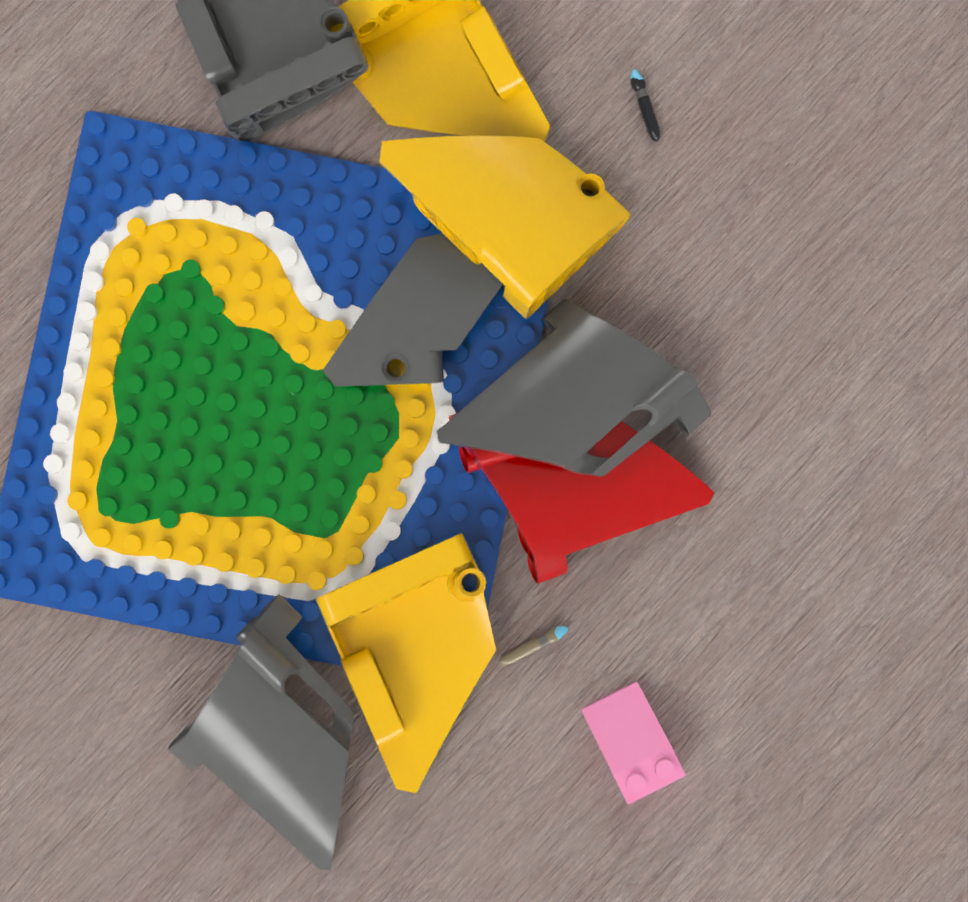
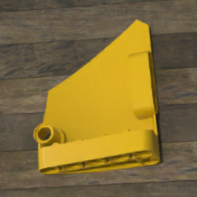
[379,136,632,319]
[315,533,496,793]

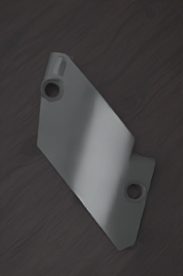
[322,233,503,387]

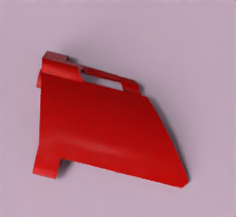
[449,413,714,584]

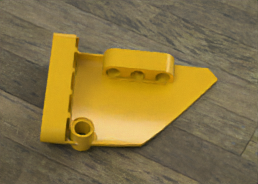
[331,0,551,142]

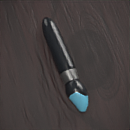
[630,69,660,142]

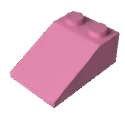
[581,681,686,805]

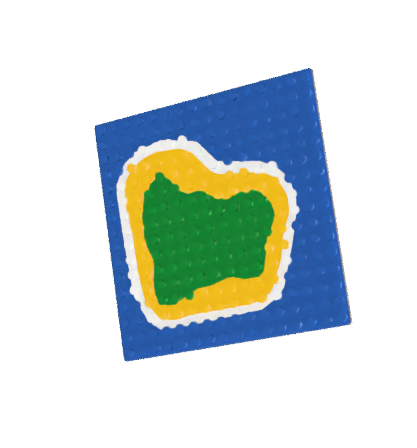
[0,111,549,666]

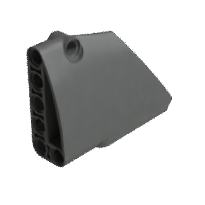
[175,0,369,142]

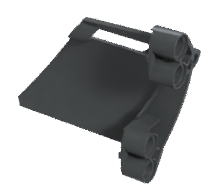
[437,299,711,477]
[168,594,354,870]

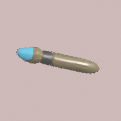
[498,626,568,666]

